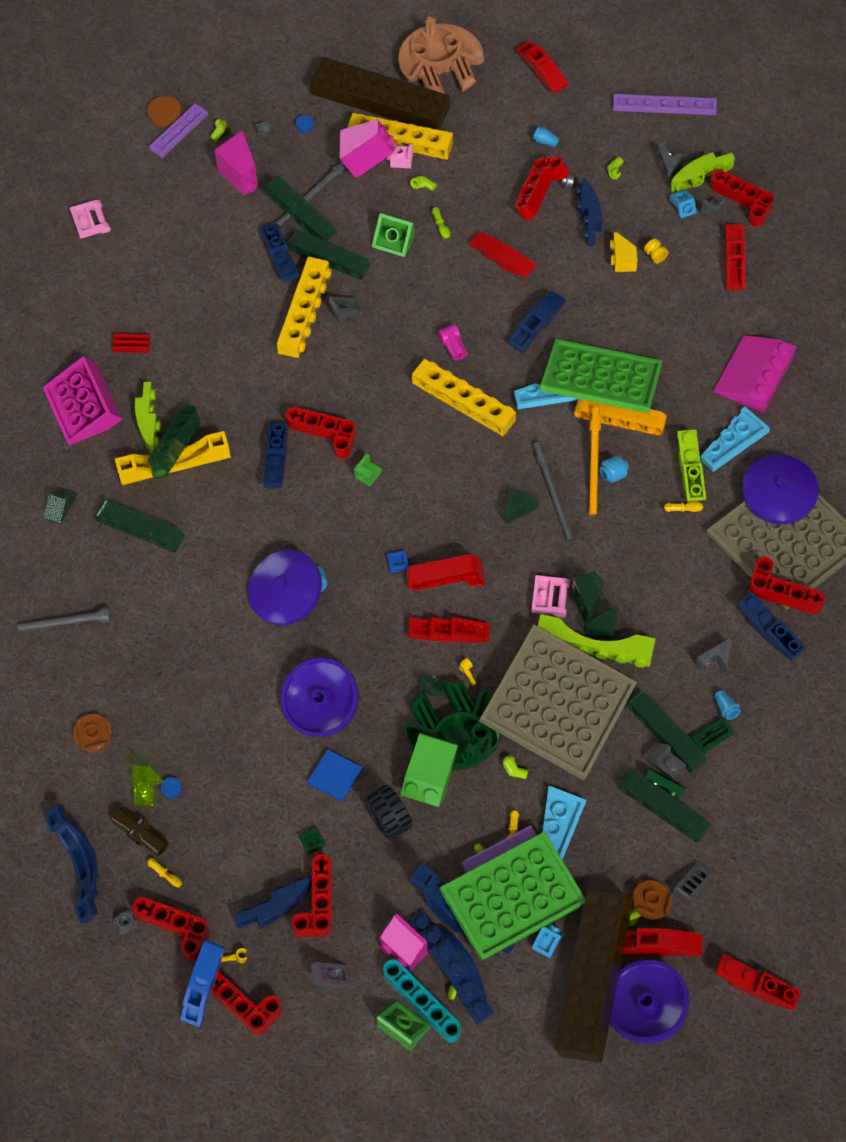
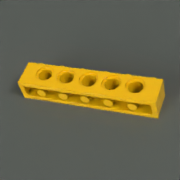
[348,113,453,160]
[277,257,332,358]
[412,359,516,436]

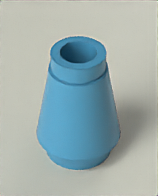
[533,126,560,147]
[715,690,740,720]

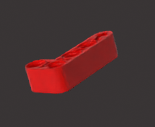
[515,156,570,221]
[710,170,774,227]
[286,407,356,459]
[406,554,485,590]
[749,557,825,614]
[291,854,332,937]
[132,897,210,961]
[211,971,282,1035]

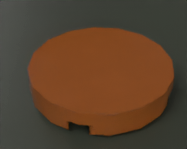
[147,96,182,127]
[73,713,113,752]
[631,880,672,920]

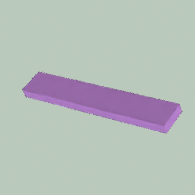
[613,94,717,115]

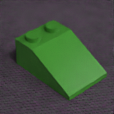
[401,733,458,807]

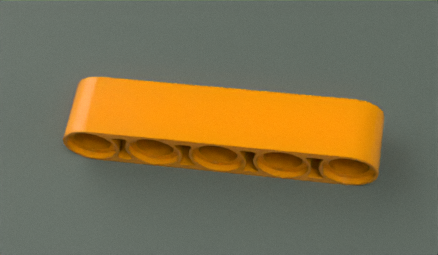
[574,399,667,435]

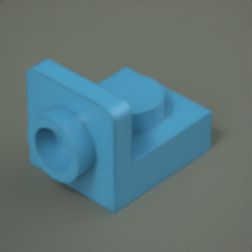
[669,190,696,218]
[532,924,564,958]

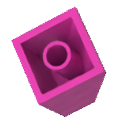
[340,119,395,177]
[215,131,258,196]

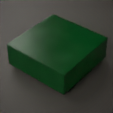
[298,827,326,855]

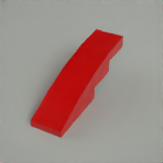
[725,224,745,290]
[469,231,536,278]
[407,617,489,643]

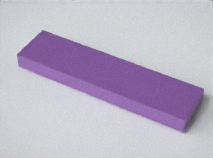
[149,104,208,158]
[461,826,537,873]

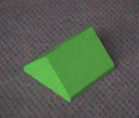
[372,213,414,257]
[377,1001,431,1052]

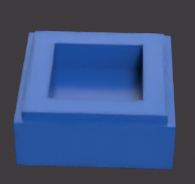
[387,550,409,573]

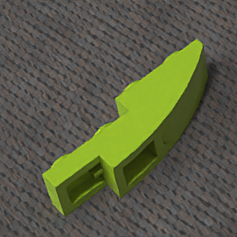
[670,152,735,193]
[135,382,161,454]
[677,430,706,502]

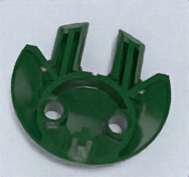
[404,680,502,771]

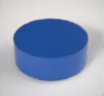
[296,115,313,133]
[161,777,182,799]

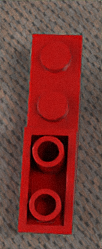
[516,41,568,94]
[623,928,703,957]
[714,954,802,1010]

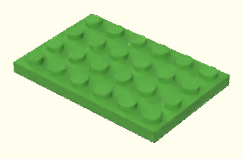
[540,339,663,413]
[439,832,585,961]

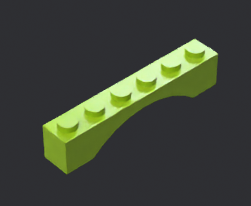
[538,614,656,668]

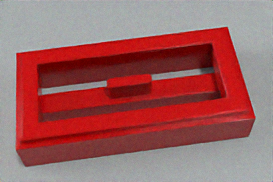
[112,333,151,353]

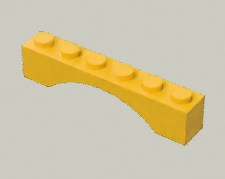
[115,431,231,485]

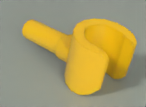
[459,658,477,686]
[221,948,247,963]

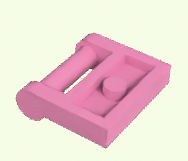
[70,200,110,239]
[532,575,570,618]

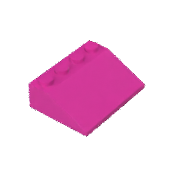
[713,335,796,413]
[43,356,122,445]

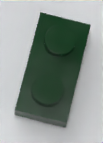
[645,769,687,797]

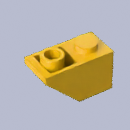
[610,233,637,272]

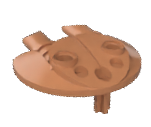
[399,16,484,94]

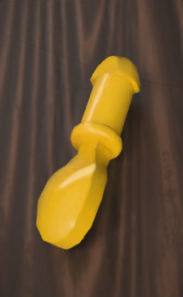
[664,501,703,512]
[507,810,519,838]
[148,858,182,888]

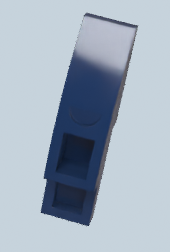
[577,178,603,246]
[260,223,300,283]
[508,290,567,354]
[263,423,288,488]
[736,592,806,660]
[234,878,311,929]

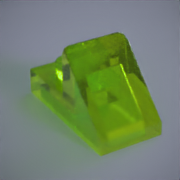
[132,765,164,806]

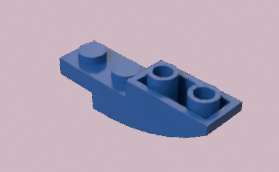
[180,940,225,1027]

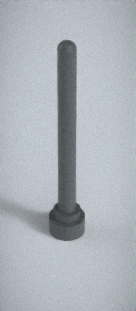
[17,607,111,631]

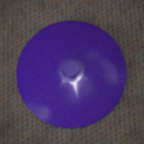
[742,455,819,524]
[248,550,322,625]
[281,658,359,737]
[610,960,690,1044]

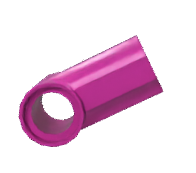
[437,324,467,361]

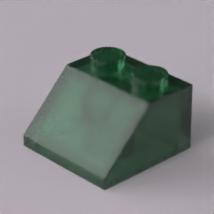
[572,571,604,628]

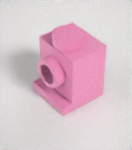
[387,144,413,169]

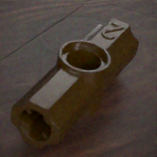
[111,807,169,857]

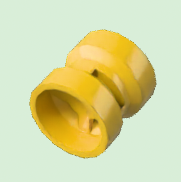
[644,238,669,264]

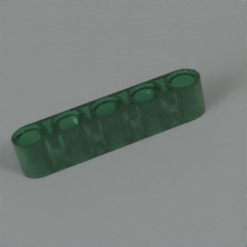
[263,175,337,244]
[287,230,371,280]
[148,405,201,479]
[94,500,185,553]
[626,690,707,773]
[617,770,711,842]

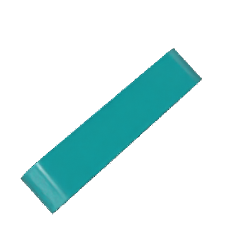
[383,960,461,1043]

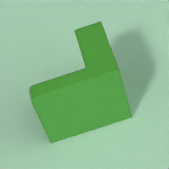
[354,453,382,486]

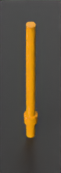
[589,407,601,515]

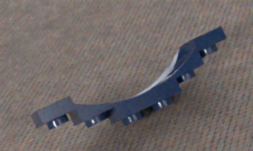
[45,804,99,924]
[408,862,516,954]
[408,911,494,1025]

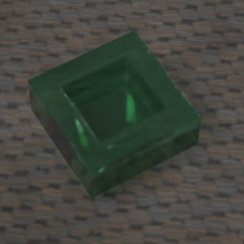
[419,676,446,696]

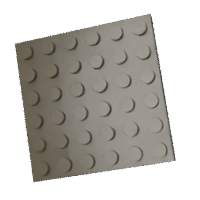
[706,494,846,612]
[479,625,637,780]

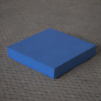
[308,750,363,802]

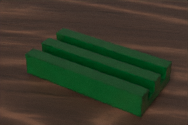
[690,717,735,755]

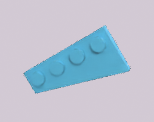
[514,383,578,409]
[701,406,769,472]
[543,786,586,861]

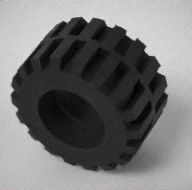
[365,784,412,840]

